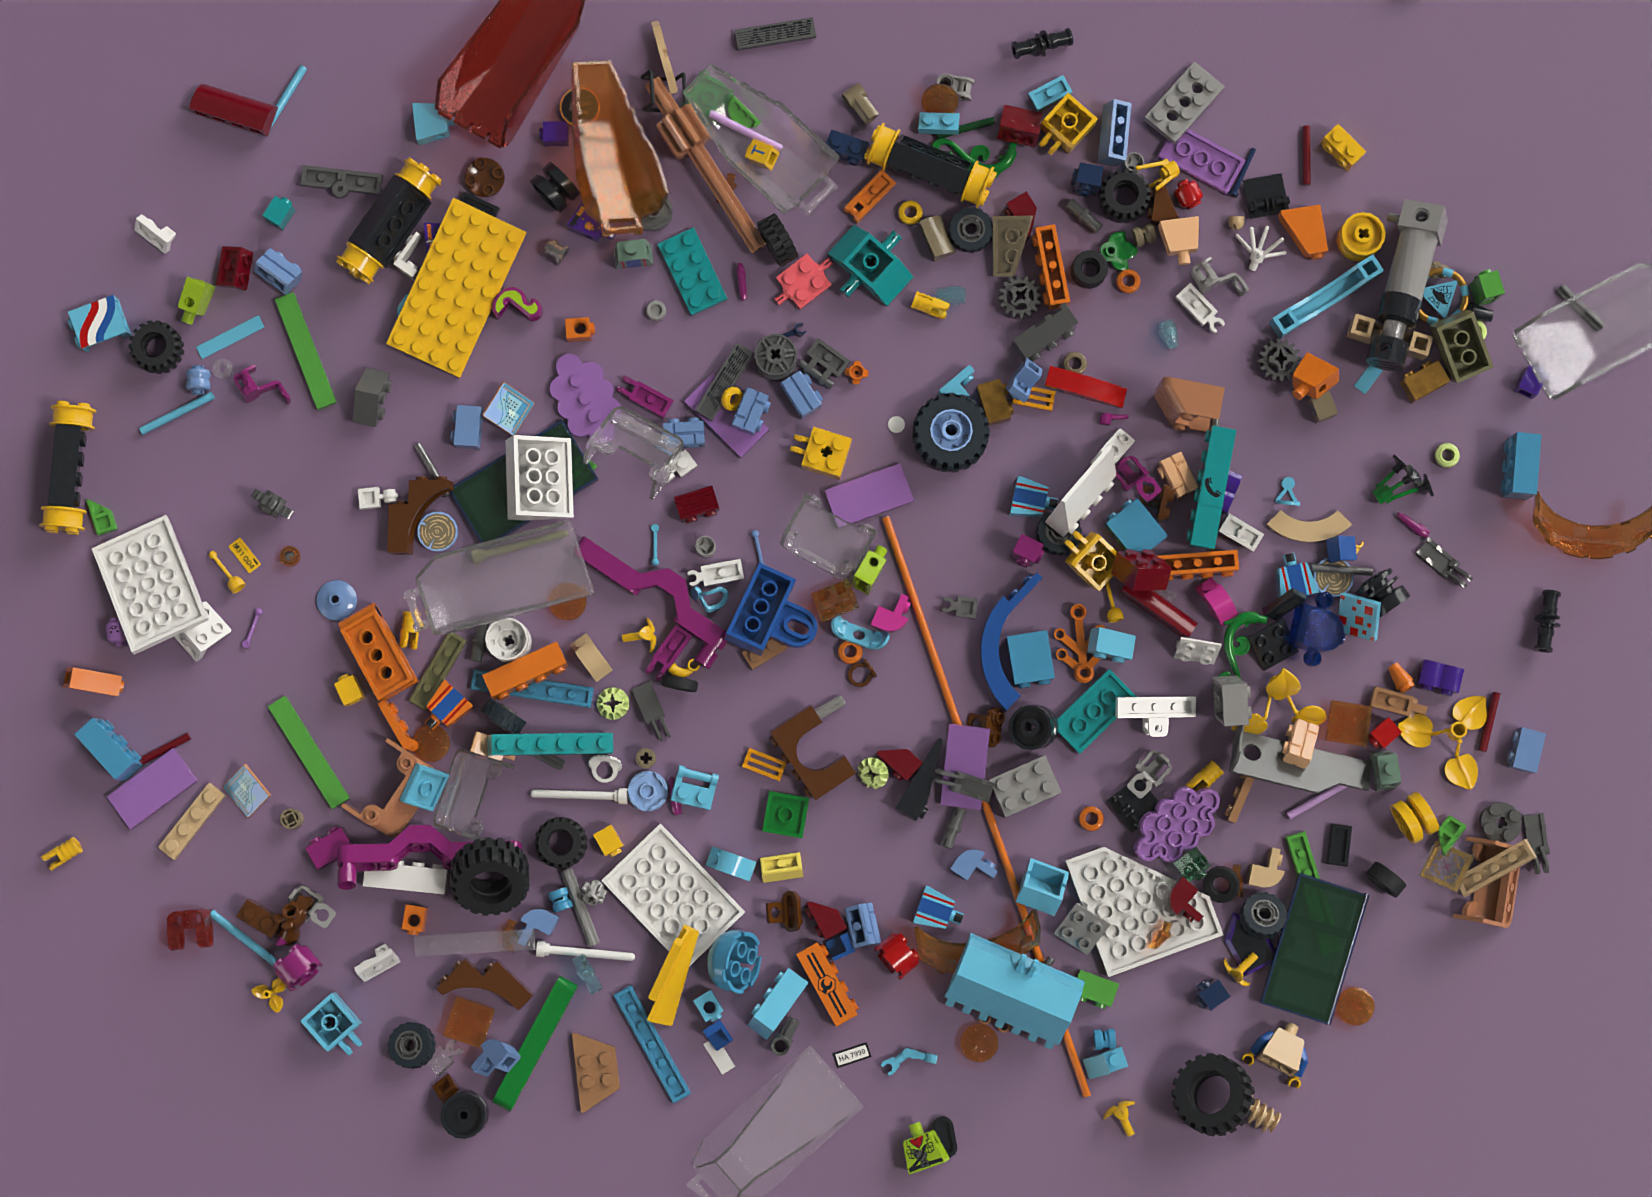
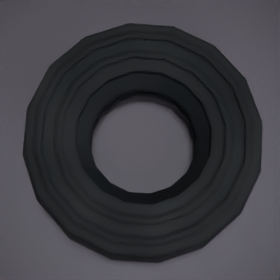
[661,675,698,692]
[1202,866,1240,903]

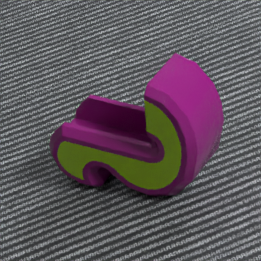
[492,287,543,321]

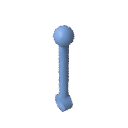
[751,530,766,565]

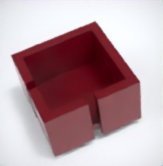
[1111,549,1172,591]

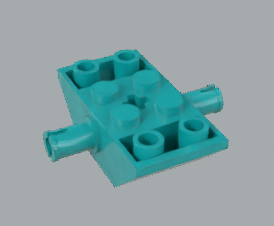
[827,225,914,306]

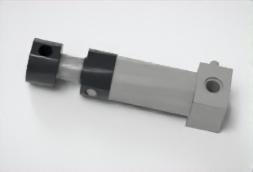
[1366,199,1448,372]

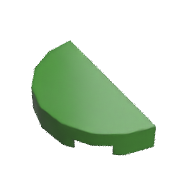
[727,94,762,128]

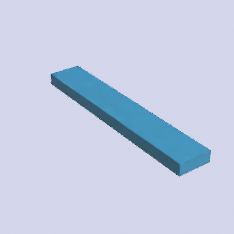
[470,669,594,708]
[613,985,691,1104]

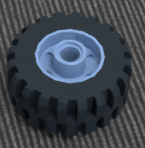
[912,393,990,473]

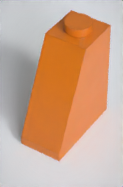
[1278,205,1328,260]
[63,667,124,696]

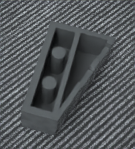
[1012,303,1078,362]

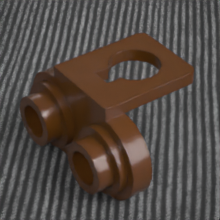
[1139,484,1175,523]
[967,707,1005,748]
[766,891,803,932]

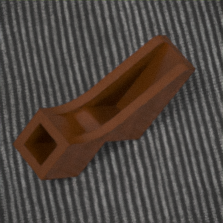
[1147,181,1200,236]

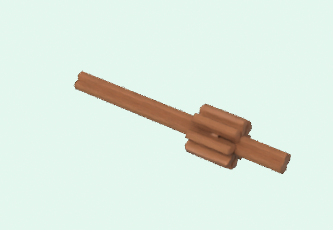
[645,76,767,254]

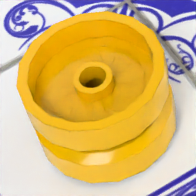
[1336,212,1386,262]
[1390,791,1439,844]

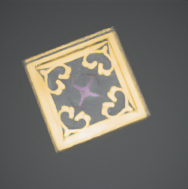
[1419,839,1475,893]

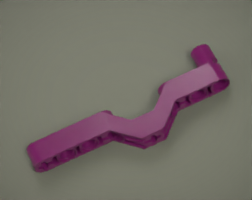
[572,536,728,669]
[337,825,522,890]

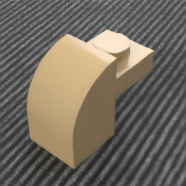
[570,633,613,682]
[1246,848,1285,887]

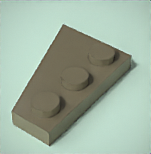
[993,216,1033,277]

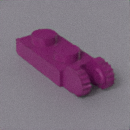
[616,375,674,419]
[645,624,693,681]

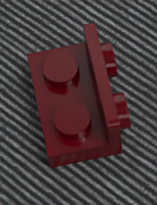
[215,246,253,291]

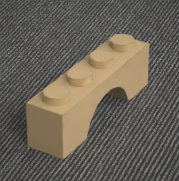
[1346,314,1433,361]

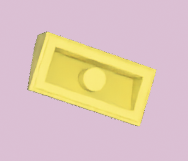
[760,852,803,883]

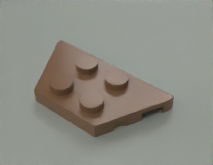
[572,1033,620,1113]

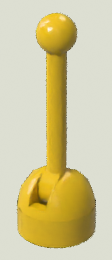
[209,551,246,594]
[1106,581,1124,623]

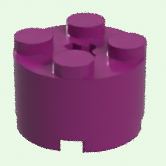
[273,944,323,992]

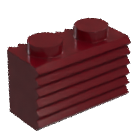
[674,486,720,524]

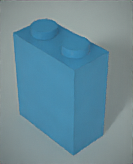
[1104,498,1168,551]
[1006,630,1055,689]

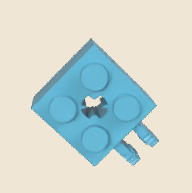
[300,992,363,1056]

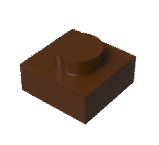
[432,1073,459,1103]

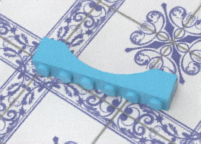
[1269,254,1384,339]

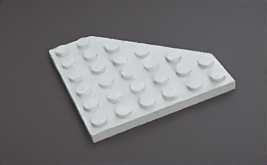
[1065,847,1224,977]

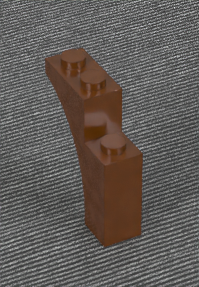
[387,476,454,555]
[436,959,534,1011]

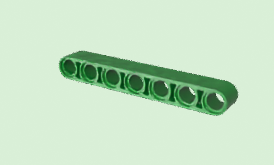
[492,976,578,1112]

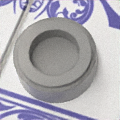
[646,300,666,321]

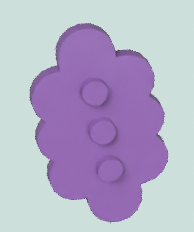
[550,354,622,446]
[1134,786,1220,862]

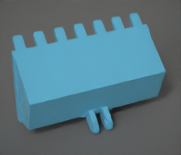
[944,933,1085,1049]

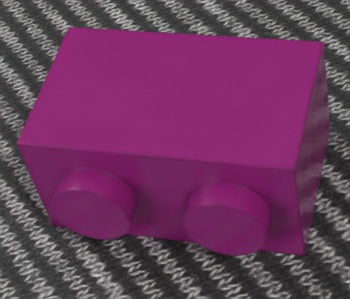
[305,826,353,870]

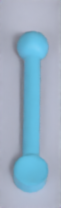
[651,524,659,566]

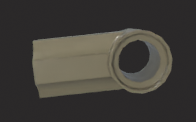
[842,83,879,125]

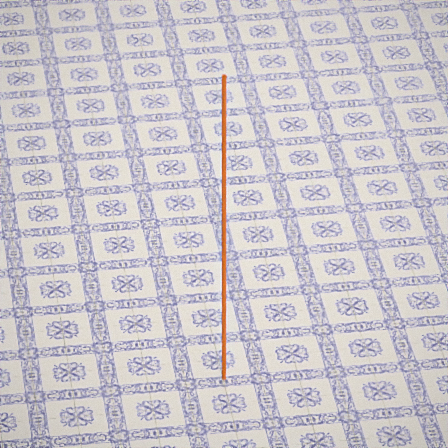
[882,516,1091,1098]

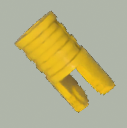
[911,291,950,319]
[399,611,421,650]
[1186,760,1224,792]
[41,837,83,871]

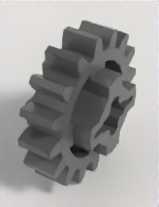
[998,275,1042,320]
[1257,338,1302,383]
[251,489,294,520]

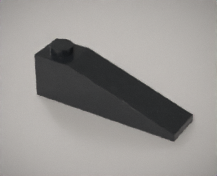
[896,738,942,821]

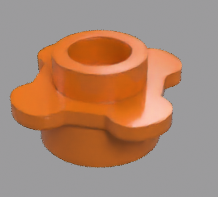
[845,361,869,385]

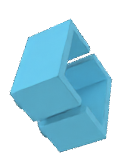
[1016,858,1069,916]

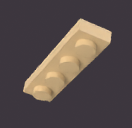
[158,783,226,860]
[1454,839,1537,897]

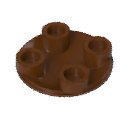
[465,157,505,197]

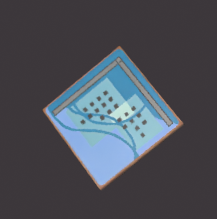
[482,381,535,436]
[223,764,271,818]

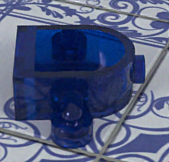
[1287,592,1346,667]

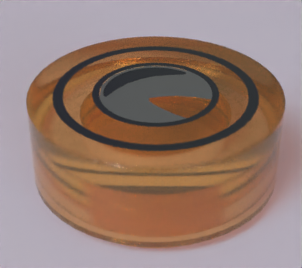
[280,546,301,567]

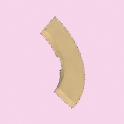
[651,21,678,94]
[1266,510,1352,543]

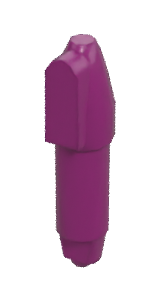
[736,263,747,301]
[1397,512,1430,538]
[668,777,682,815]

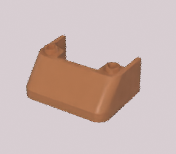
[1154,377,1225,432]
[341,738,435,837]
[1453,836,1520,928]

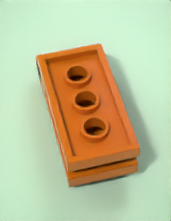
[338,602,419,701]

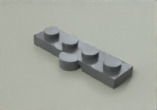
[300,165,383,199]

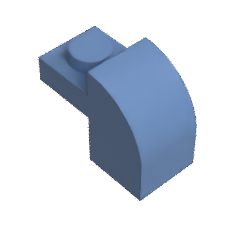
[1006,358,1043,403]
[950,850,998,880]
[517,909,560,946]
[471,1039,521,1077]

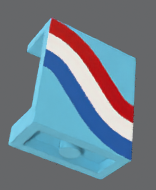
[68,295,132,353]

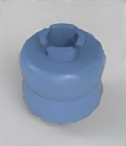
[185,365,211,395]

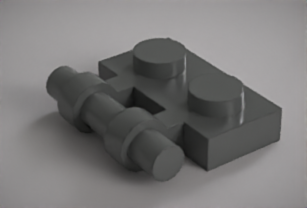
[798,338,850,389]

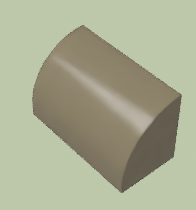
[919,215,956,262]

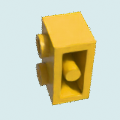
[1320,124,1366,171]

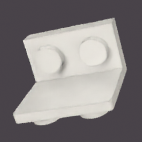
[174,601,231,662]

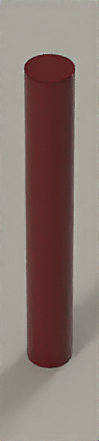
[1302,125,1311,186]
[1478,692,1501,752]
[139,732,191,764]

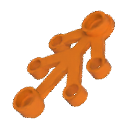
[1053,604,1106,683]

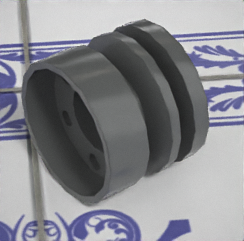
[755,334,797,382]

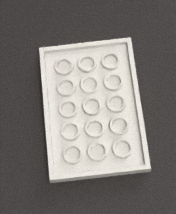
[92,515,209,655]
[601,824,745,966]

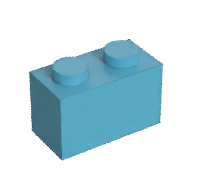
[1087,627,1136,664]

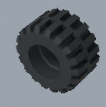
[1099,169,1151,223]
[129,320,184,374]
[534,817,588,868]

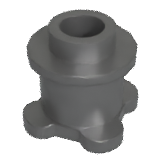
[544,239,570,266]

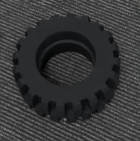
[450,837,530,916]
[1171,1053,1255,1136]

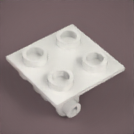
[1174,637,1222,665]

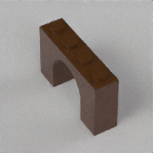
[769,704,856,800]

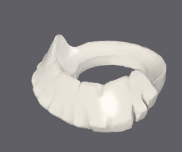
[588,755,622,783]

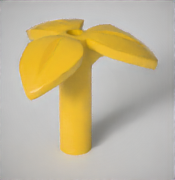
[622,617,656,652]
[1223,952,1258,986]
[251,977,286,1013]
[1103,1101,1135,1137]

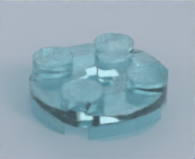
[572,954,603,995]

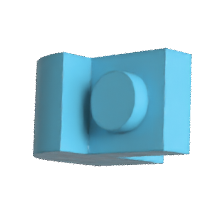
[705,846,756,881]

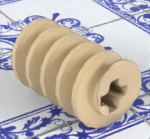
[1246,1095,1281,1133]

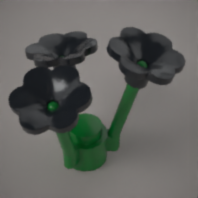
[1372,454,1434,504]

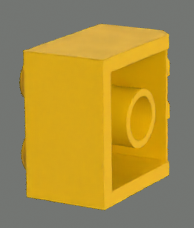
[1038,93,1098,156]
[789,427,852,480]
[1064,531,1117,591]

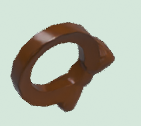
[848,659,877,687]

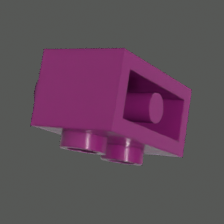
[1010,534,1045,568]

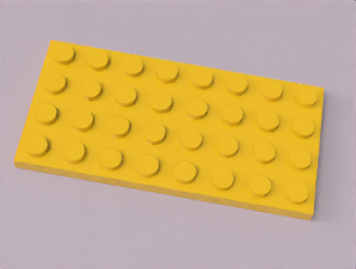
[386,198,527,378]

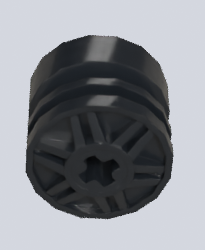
[1355,568,1411,618]

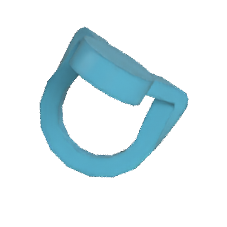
[1274,477,1300,506]
[690,586,729,613]

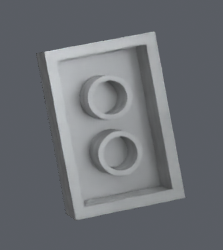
[1212,675,1252,726]
[988,755,1062,818]

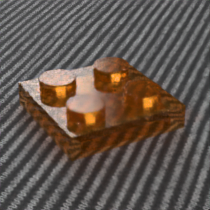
[1325,700,1372,747]
[443,996,496,1049]

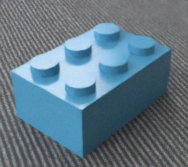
[1500,432,1542,500]
[74,718,143,781]

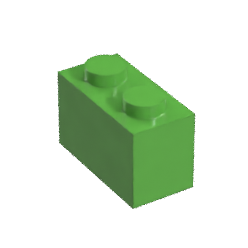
[1469,269,1505,306]
[1076,969,1119,1009]

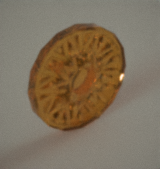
[922,84,959,113]
[549,583,587,621]
[413,725,450,762]
[1336,987,1375,1025]
[960,1024,998,1062]

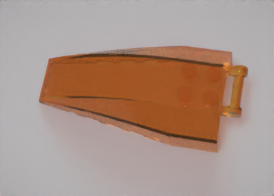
[572,60,669,237]

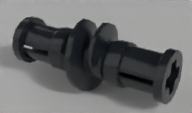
[1011,28,1073,59]
[1534,590,1561,653]

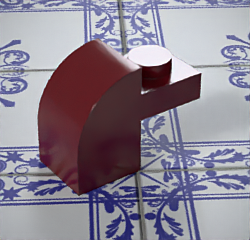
[1168,877,1204,923]

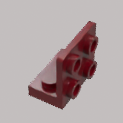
[997,105,1043,147]

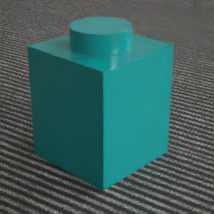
[262,196,296,230]

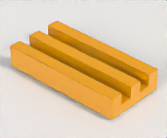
[1012,387,1056,412]
[742,748,786,782]

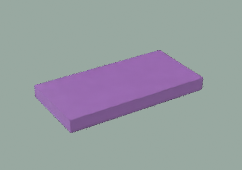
[1157,129,1246,195]
[684,373,769,458]
[825,463,914,529]
[940,724,990,810]
[107,748,198,830]

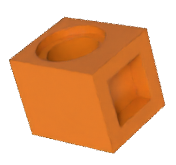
[565,317,595,342]
[402,904,429,936]

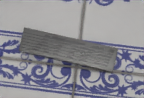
[735,17,816,51]
[695,343,754,421]

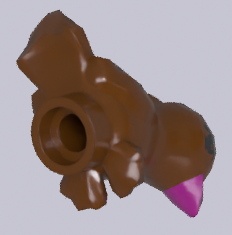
[274,895,314,946]

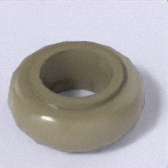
[1062,352,1087,374]

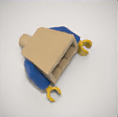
[1242,1023,1308,1089]

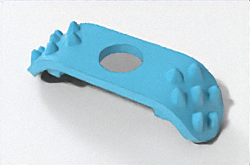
[831,615,890,650]

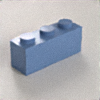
[1098,99,1132,166]

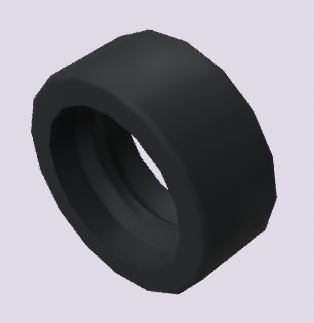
[1366,861,1407,898]

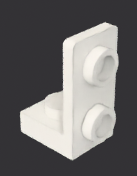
[394,232,422,281]
[1091,428,1135,464]

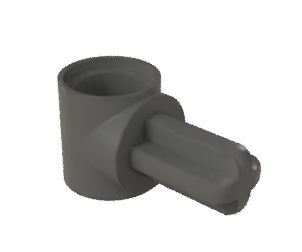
[771,1017,799,1056]

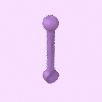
[242,608,263,648]

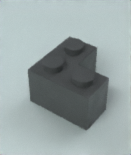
[353,367,392,427]

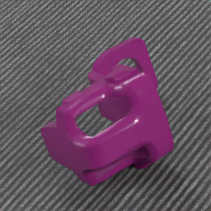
[234,364,291,404]
[1115,455,1162,502]

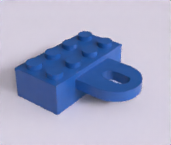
[724,562,818,656]

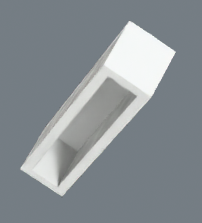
[363,861,450,894]

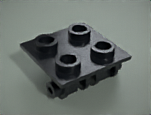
[1243,173,1290,219]
[1248,618,1299,671]
[1107,779,1158,833]

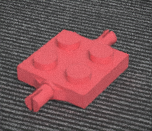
[774,253,833,310]

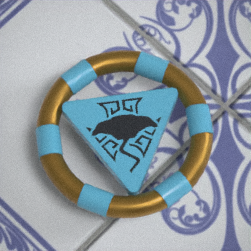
[1418,267,1470,324]

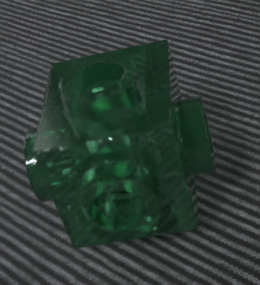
[1174,847,1211,882]

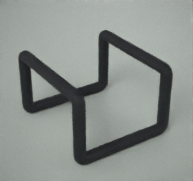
[641,69,688,113]

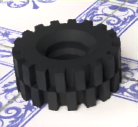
[757,213,799,267]

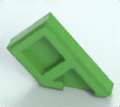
[86,499,118,536]
[1437,815,1466,856]

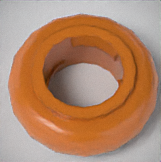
[1116,269,1141,294]
[838,641,863,664]
[1079,806,1104,831]

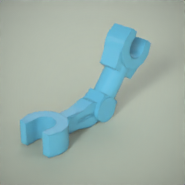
[881,1048,938,1076]

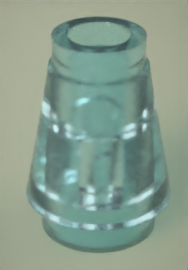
[937,285,966,305]
[1157,319,1179,350]

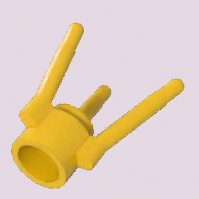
[1135,158,1180,197]

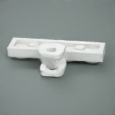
[1115,696,1196,737]

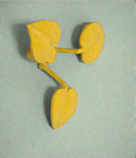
[1231,668,1327,735]
[1398,696,1487,790]

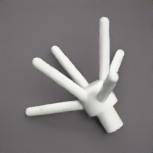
[1235,226,1287,271]

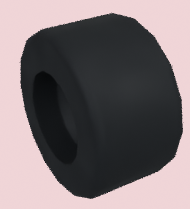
[1071,250,1108,289]

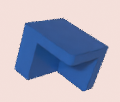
[1326,536,1357,563]
[825,933,856,961]
[703,1020,733,1051]

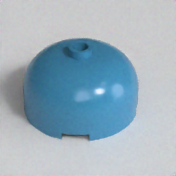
[707,930,762,994]

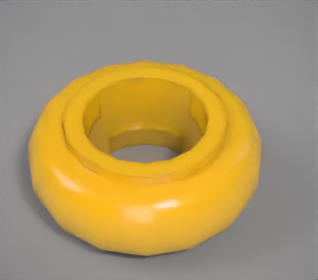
[898,200,923,225]
[721,386,743,411]

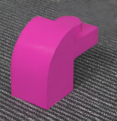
[1195,578,1238,626]
[871,594,911,633]

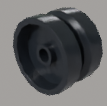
[530,162,580,213]
[1008,705,1059,750]
[440,1091,489,1139]

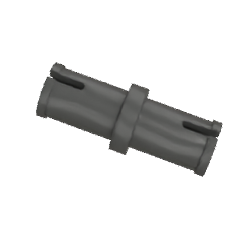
[1065,198,1103,234]
[470,621,490,663]
[940,807,967,850]

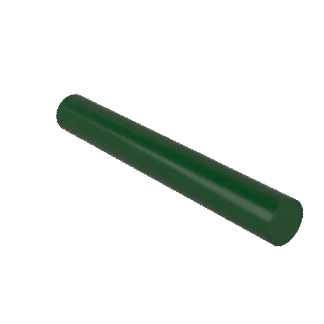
[936,117,995,139]

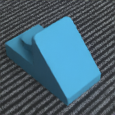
[938,365,975,399]
[1082,1046,1128,1079]

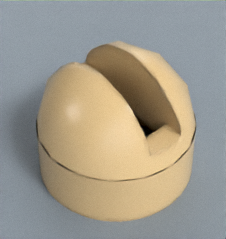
[1228,216,1244,230]

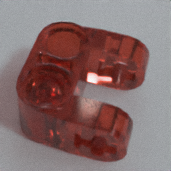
[167,908,214,951]

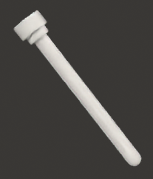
[530,788,628,805]
[536,940,635,961]

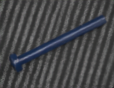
[1228,148,1256,198]

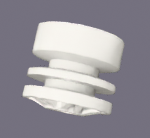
[485,617,532,663]

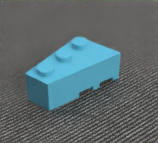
[747,968,808,1040]

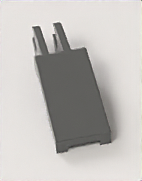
[1416,538,1473,588]
[632,681,671,741]
[932,768,994,803]
[1523,813,1550,874]

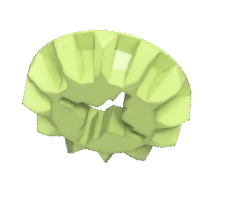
[597,687,629,720]
[857,757,889,789]

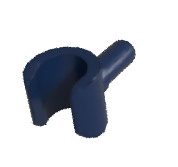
[782,323,806,337]

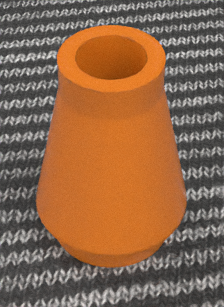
[1388,662,1415,694]

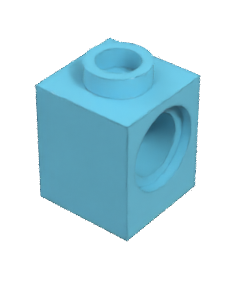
[693,989,724,1023]

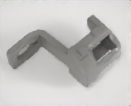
[1190,257,1249,297]
[1127,750,1172,799]
[288,886,336,929]

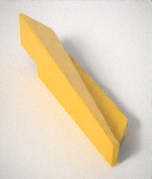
[647,924,699,1026]

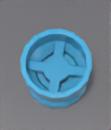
[547,887,573,913]
[1093,1028,1116,1050]

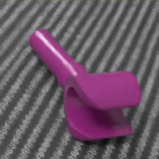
[1100,413,1128,426]

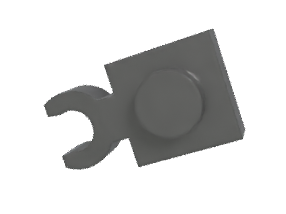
[942,596,978,619]

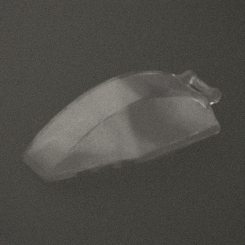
[682,63,840,216]

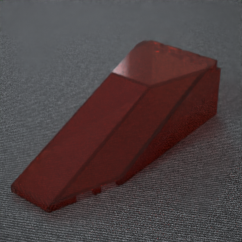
[434,0,585,149]

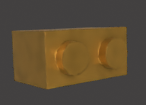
[1400,360,1450,404]
[976,379,1014,426]

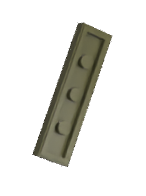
[409,630,468,711]

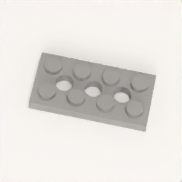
[1143,62,1225,144]

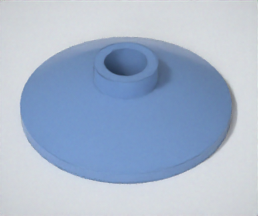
[316,580,357,621]

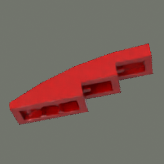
[1045,366,1127,408]

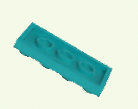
[658,227,728,316]
[1057,669,1137,754]

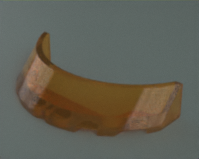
[1532,491,1652,559]
[914,909,1041,974]

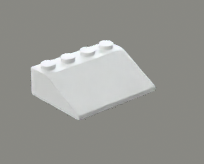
[505,435,574,520]
[1045,445,1116,538]

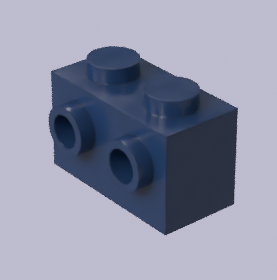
[824,129,869,167]
[1070,162,1104,197]
[1193,978,1231,1011]

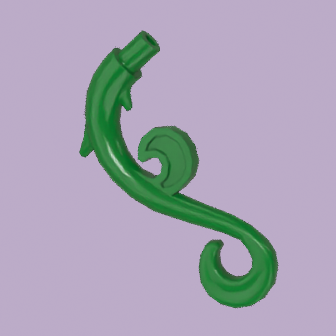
[932,138,1017,178]
[1217,611,1267,679]

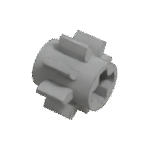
[580,880,607,905]

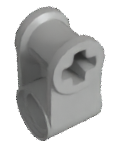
[935,74,975,101]

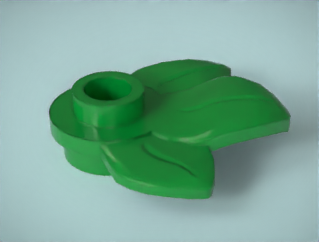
[1099,231,1138,271]

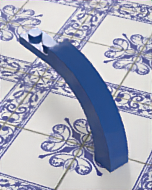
[980,572,1043,712]

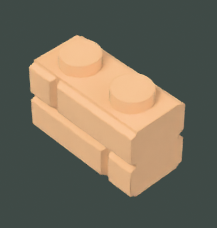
[1157,452,1199,500]
[1281,719,1319,769]

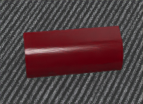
[189,84,278,137]
[1119,585,1198,638]

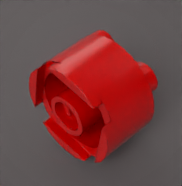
[874,932,921,980]

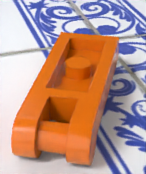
[843,170,896,224]
[378,700,419,752]

